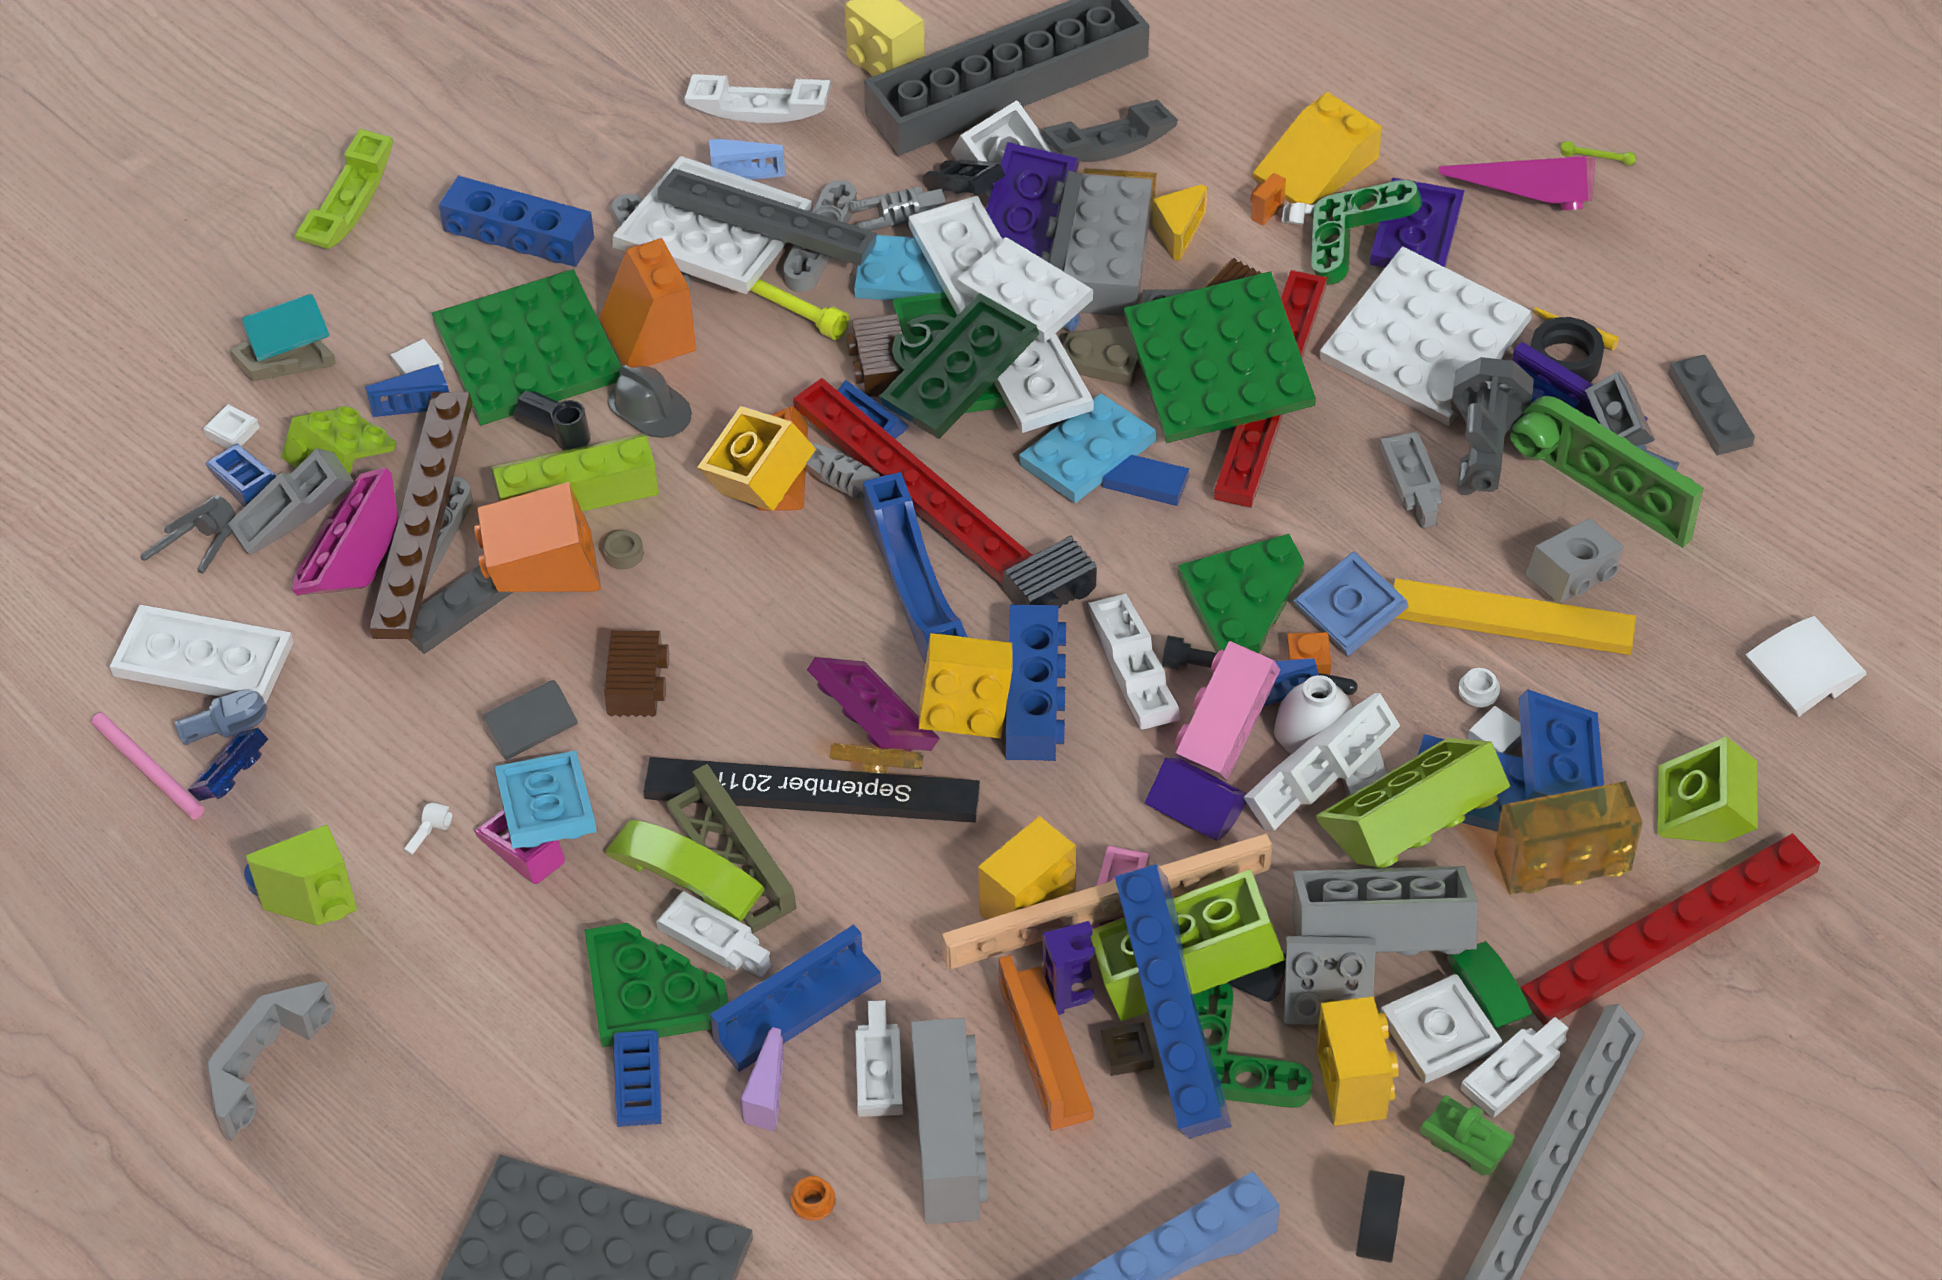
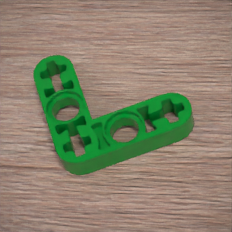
[1311,180,1422,285]
[1194,982,1313,1108]

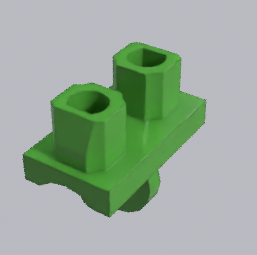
[1420,1095,1514,1176]

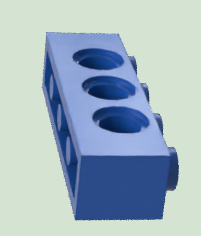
[439,175,595,267]
[1006,605,1066,761]

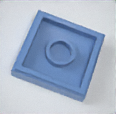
[1293,551,1408,657]

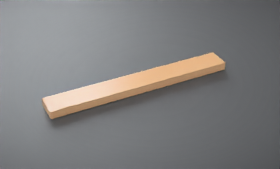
[942,833,1272,969]

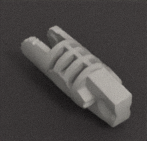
[848,186,945,231]
[804,442,883,502]

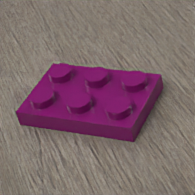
[807,657,940,751]

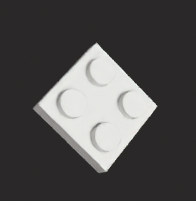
[1380,974,1502,1084]

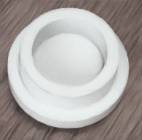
[1458,668,1500,707]

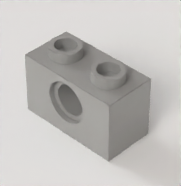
[1525,518,1624,604]

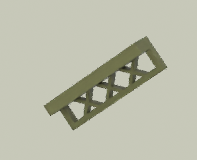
[667,764,797,933]

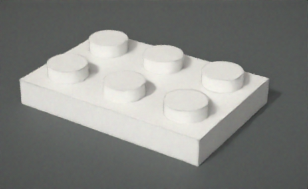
[957,237,1093,343]

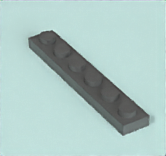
[658,168,877,266]

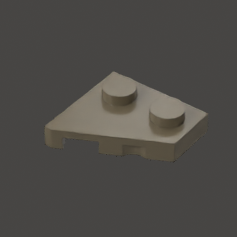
[1063,325,1139,386]
[230,340,336,382]

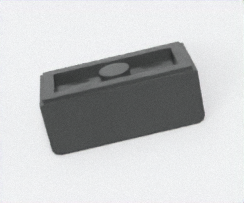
[1585,371,1655,446]
[483,680,578,760]

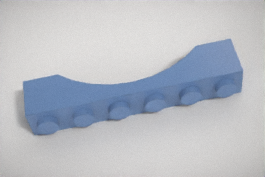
[1070,1171,1280,1280]

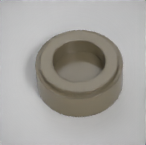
[603,530,644,570]

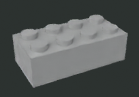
[1064,174,1152,316]
[1292,866,1478,955]
[911,1018,988,1224]

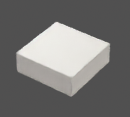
[391,339,444,375]
[203,404,260,449]
[1468,706,1522,754]

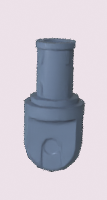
[175,689,267,745]

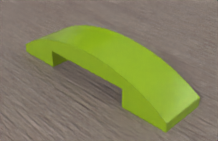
[295,129,393,249]
[605,820,765,922]

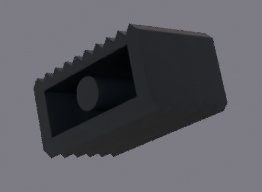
[1003,536,1097,609]

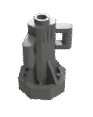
[1451,357,1534,495]

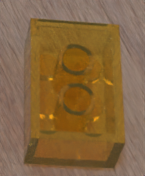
[1494,781,1643,895]

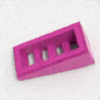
[475,809,565,884]

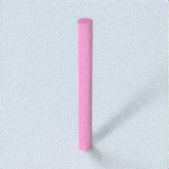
[91,712,204,820]

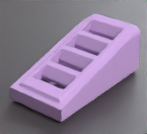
[741,1027,784,1131]

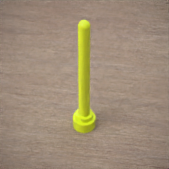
[749,279,850,340]

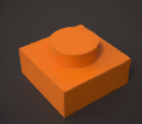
[1250,173,1286,226]
[1287,632,1331,674]

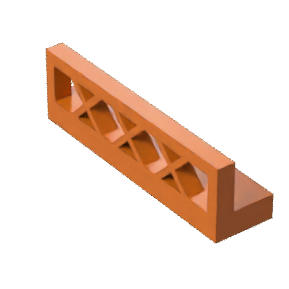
[999,955,1094,1131]

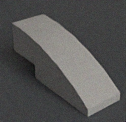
[228,449,354,554]

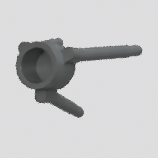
[141,495,236,574]

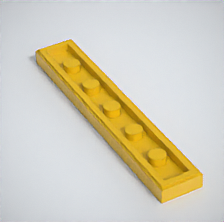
[1394,578,1637,655]

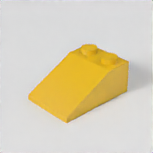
[1252,91,1382,205]

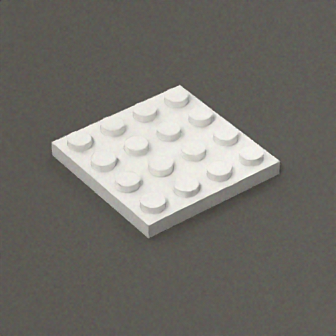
[612,156,812,294]
[1320,246,1532,426]

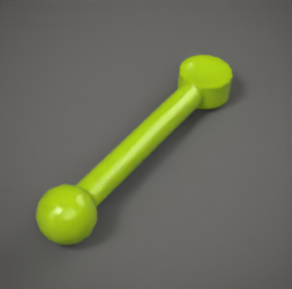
[1560,141,1636,166]

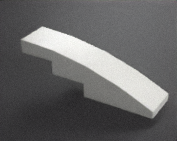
[1088,594,1180,730]
[1244,693,1400,831]

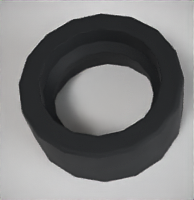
[1530,317,1604,382]
[1356,1170,1405,1263]

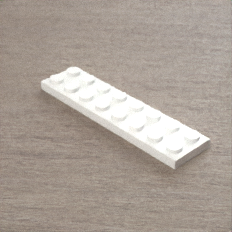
[908,196,1094,433]

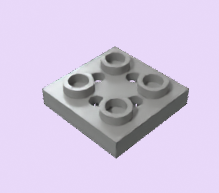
[1283,936,1376,1025]

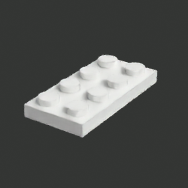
[110,605,294,703]

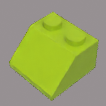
[1658,736,1758,843]
[246,824,357,926]

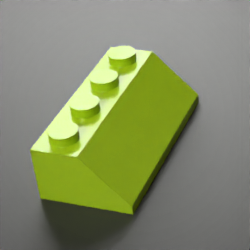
[490,433,659,511]
[1316,738,1511,869]
[1091,869,1285,1022]

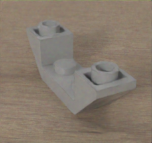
[207,981,335,1141]

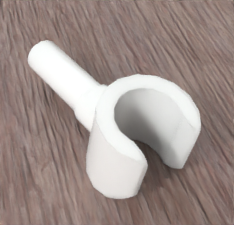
[1282,203,1316,225]
[404,803,453,856]

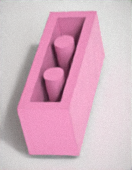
[1175,641,1281,781]

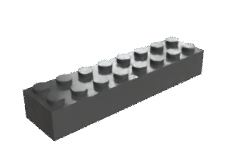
[864,0,1149,156]

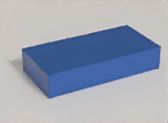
[1103,455,1189,506]

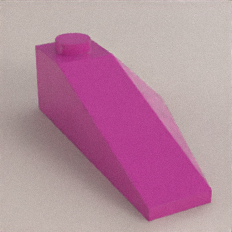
[1439,156,1595,210]

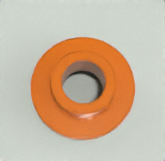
[790,1176,836,1221]

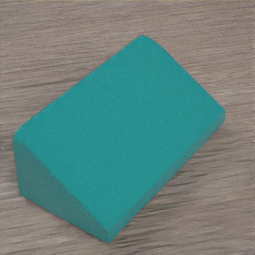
[241,294,330,362]

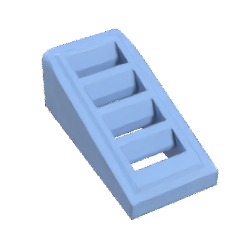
[709,139,785,180]

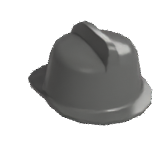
[608,365,692,438]

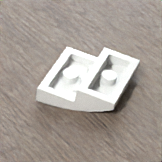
[1745,616,1867,717]

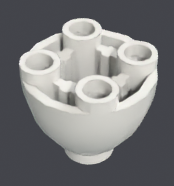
[1274,675,1353,754]

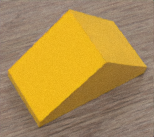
[1152,184,1208,261]

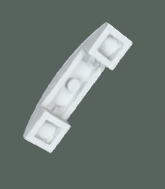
[684,74,831,123]

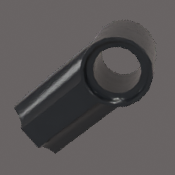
[514,390,591,450]

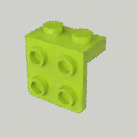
[281,406,397,494]

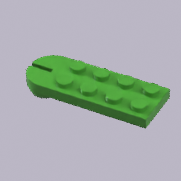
[1510,396,1704,548]

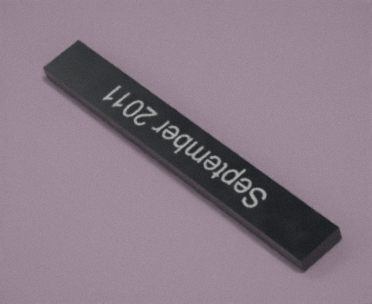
[643,757,980,823]

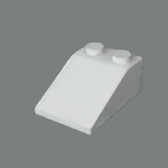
[951,100,1056,197]

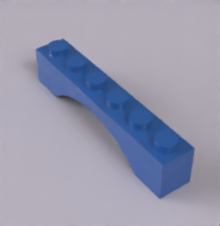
[863,472,967,664]
[1115,864,1232,1139]

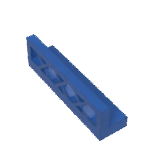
[710,924,881,1072]

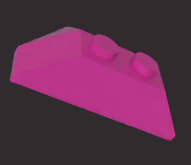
[292,467,398,596]

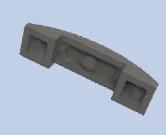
[1041,99,1178,162]

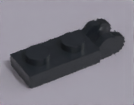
[922,159,1005,196]

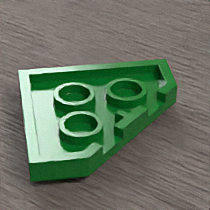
[1178,534,1304,653]
[584,923,731,1048]

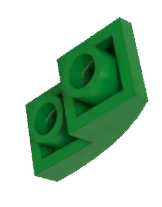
[1447,941,1533,1030]

